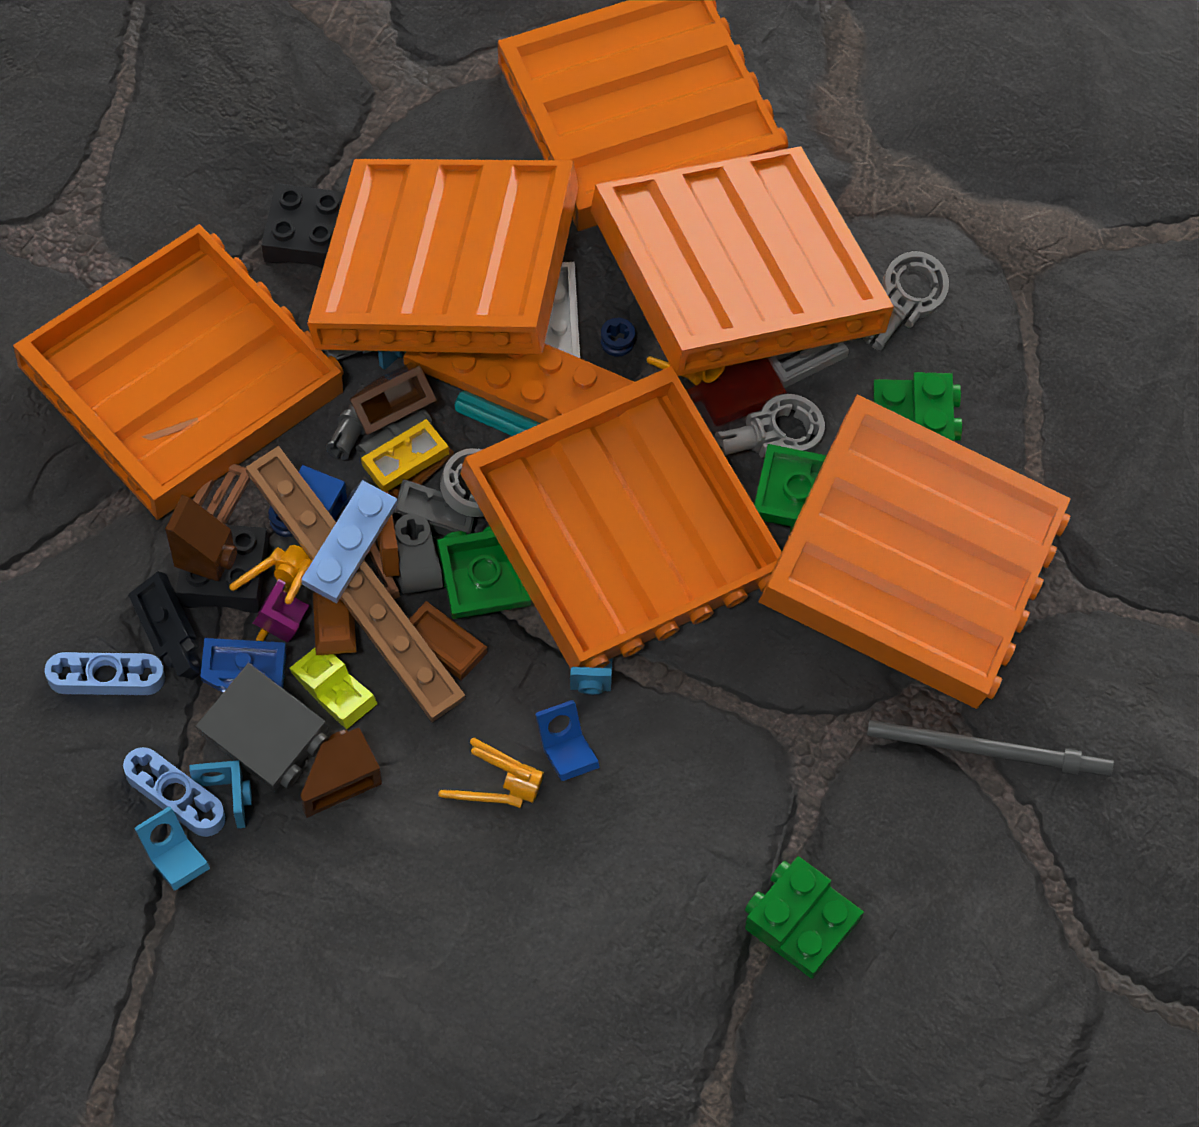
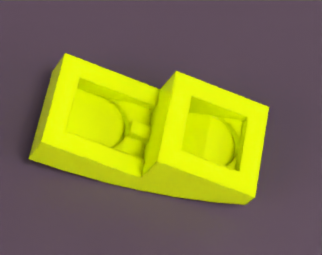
[290,648,377,729]

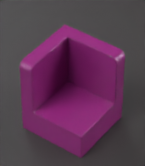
[253,579,309,643]

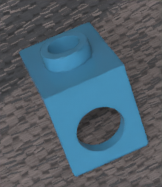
[570,658,612,695]
[189,760,252,828]
[134,806,210,890]

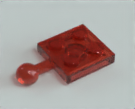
[686,357,787,427]

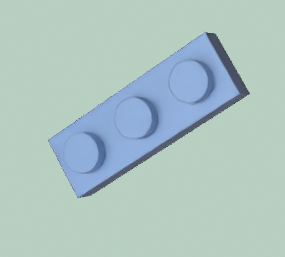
[301,480,398,604]

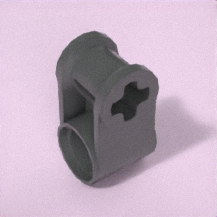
[395,514,443,595]

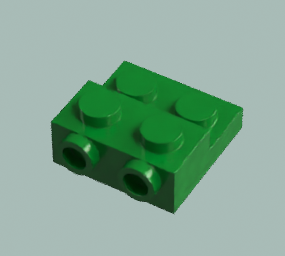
[872,372,962,441]
[754,444,827,533]
[437,526,532,619]
[745,856,864,979]

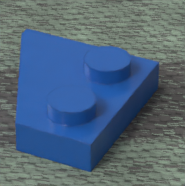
[200,638,287,693]

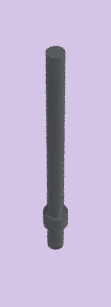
[867,720,1114,776]

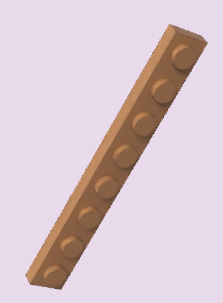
[246,446,465,722]

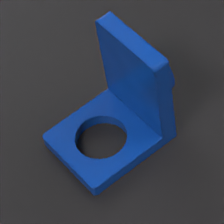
[535,700,600,781]

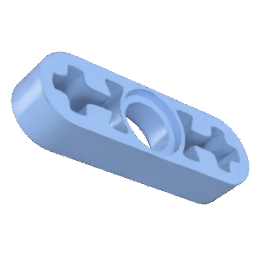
[45,652,165,695]
[123,747,225,837]

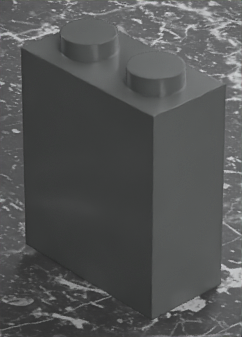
[196,662,329,794]

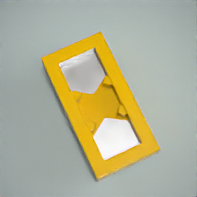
[361,419,449,492]

